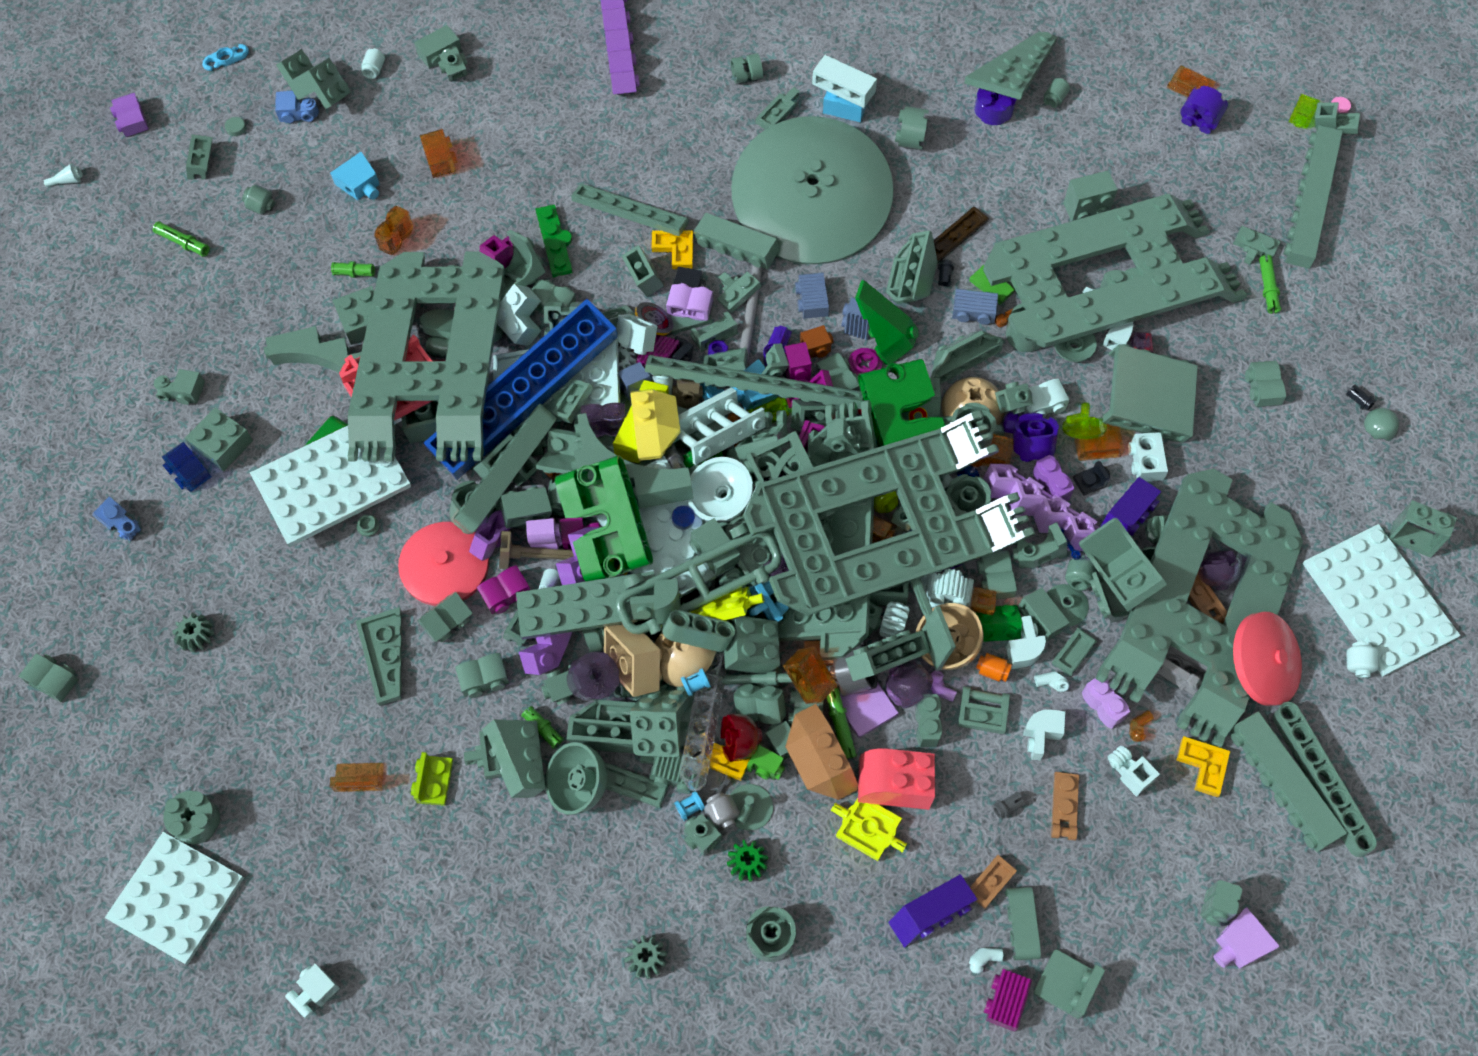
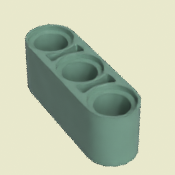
[662,610,735,652]
[1005,887,1041,961]

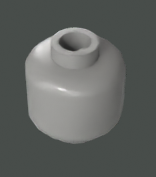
[704,792,740,830]

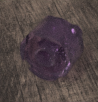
[567,652,620,701]

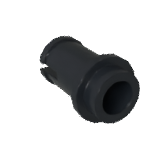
[938,259,954,287]
[1346,384,1376,411]

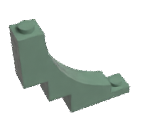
[264,326,361,373]

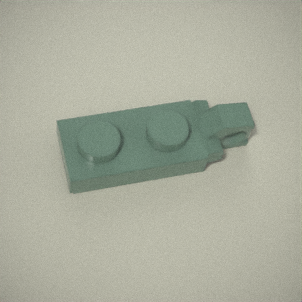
[755,87,800,130]

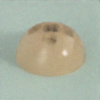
[941,377,1005,425]
[916,603,983,670]
[654,631,716,687]

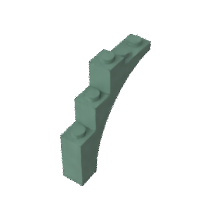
[571,413,694,509]

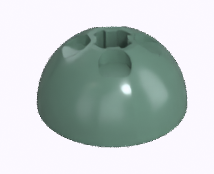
[545,742,608,815]

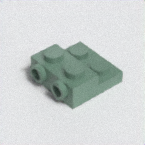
[702,347,748,387]

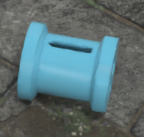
[681,668,711,697]
[674,791,705,821]

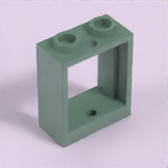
[1388,500,1457,558]

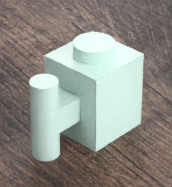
[285,964,340,1019]

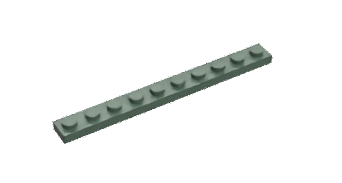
[645,355,863,409]

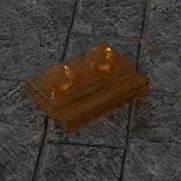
[1167,65,1216,98]

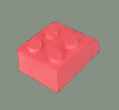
[858,748,935,810]

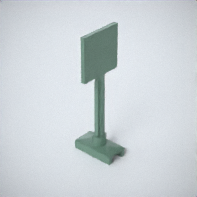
[911,578,956,671]

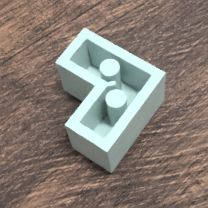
[497,284,541,346]

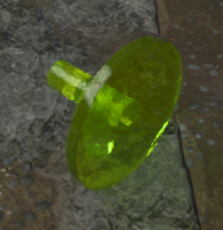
[1062,403,1107,439]

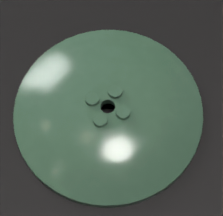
[731,116,893,264]

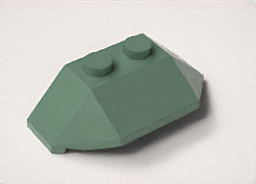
[886,230,937,304]
[931,330,1004,385]
[567,700,636,754]

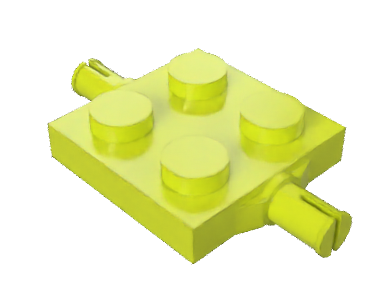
[690,587,765,620]
[831,798,907,861]

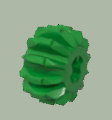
[727,840,768,882]

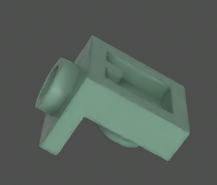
[761,343,789,377]

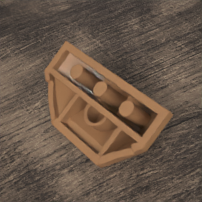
[785,704,858,800]

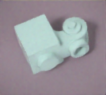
[1107,745,1160,797]

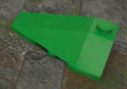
[855,280,919,365]

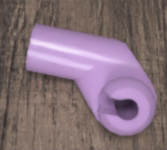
[928,670,957,702]

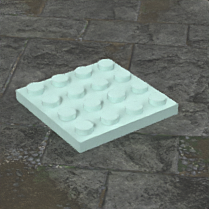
[105,832,244,965]

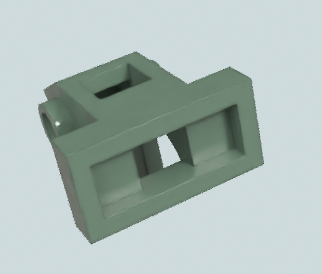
[807,419,861,467]
[1013,522,1067,568]

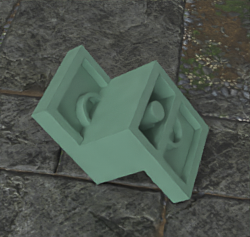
[276,49,351,109]

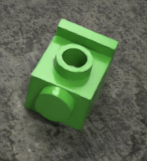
[747,745,785,780]

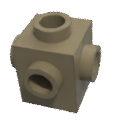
[672,379,703,408]

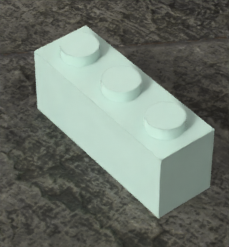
[812,55,877,108]

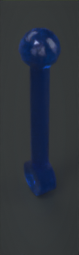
[1060,527,1081,560]

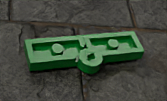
[535,204,573,278]

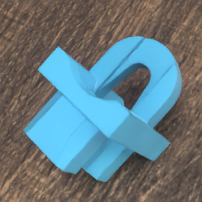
[748,581,789,622]

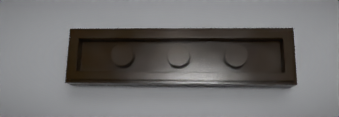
[933,206,989,264]

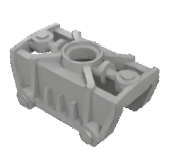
[1157,646,1207,697]

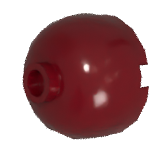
[720,714,762,762]

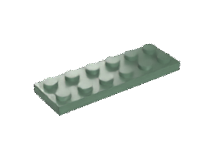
[516,571,655,640]

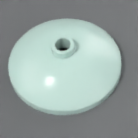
[687,457,754,523]

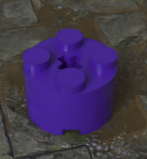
[1180,86,1228,134]
[974,88,1016,125]
[1012,413,1059,462]

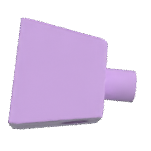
[1214,907,1279,969]

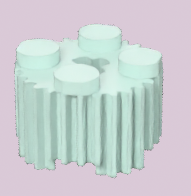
[926,569,974,608]

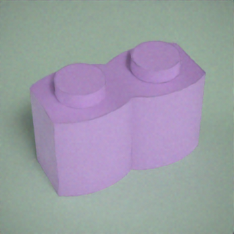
[666,283,713,321]
[526,518,563,549]
[1082,678,1130,729]

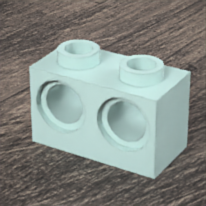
[1128,433,1168,481]

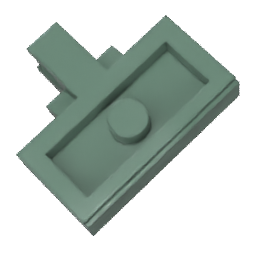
[1233,226,1280,264]
[717,272,762,314]
[463,731,502,779]

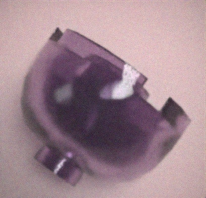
[1197,551,1243,590]
[885,662,933,709]

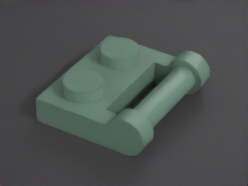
[958,686,1010,734]

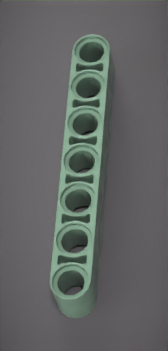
[453,404,557,534]
[1273,702,1377,857]

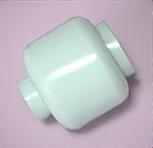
[1346,642,1379,678]

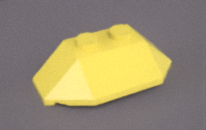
[630,389,681,461]

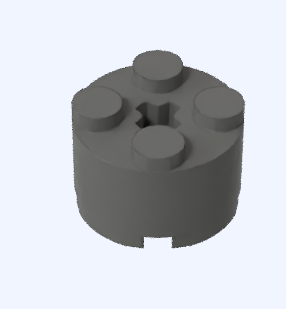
[830,644,878,697]

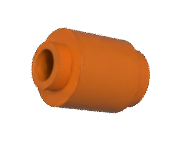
[976,653,1012,682]

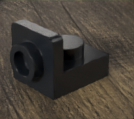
[1073,461,1110,496]

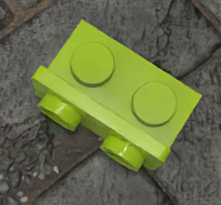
[411,752,453,806]

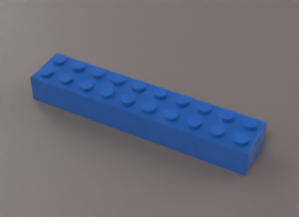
[424,299,618,480]

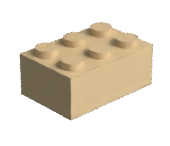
[604,624,662,697]

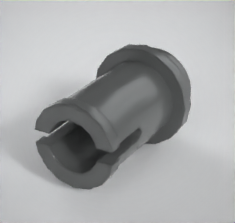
[993,792,1025,819]

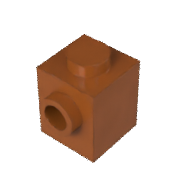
[800,325,834,359]

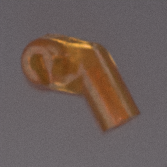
[1129,710,1154,742]

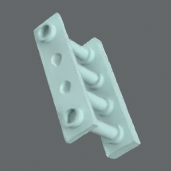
[673,387,766,465]

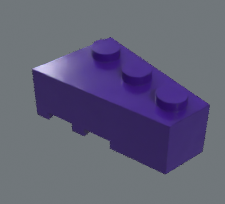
[1100,477,1161,536]
[888,874,977,948]

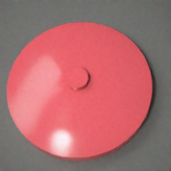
[398,522,489,606]
[1233,612,1302,706]

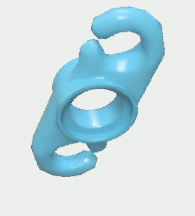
[202,44,249,71]

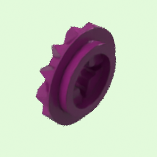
[848,348,882,376]

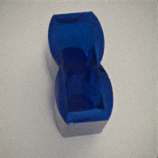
[162,442,212,492]

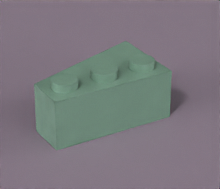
[482,719,545,798]

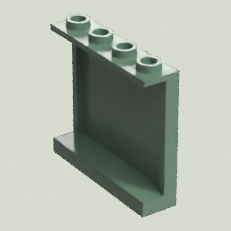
[1103,344,1198,443]

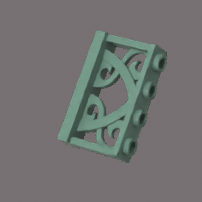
[744,431,836,522]

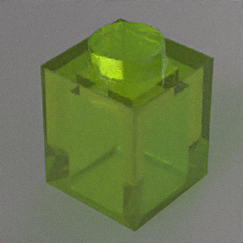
[1288,94,1320,129]

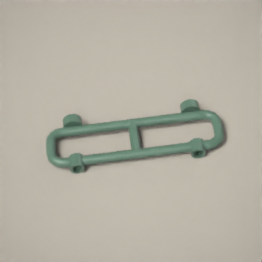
[616,523,782,635]

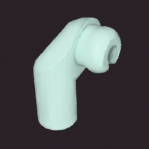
[1034,672,1069,692]
[969,948,1003,973]

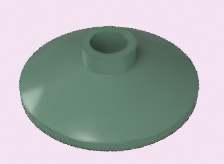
[1054,334,1097,362]
[1047,584,1089,626]

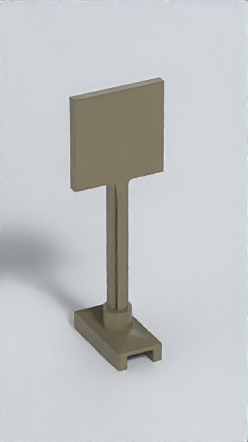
[499,531,624,578]

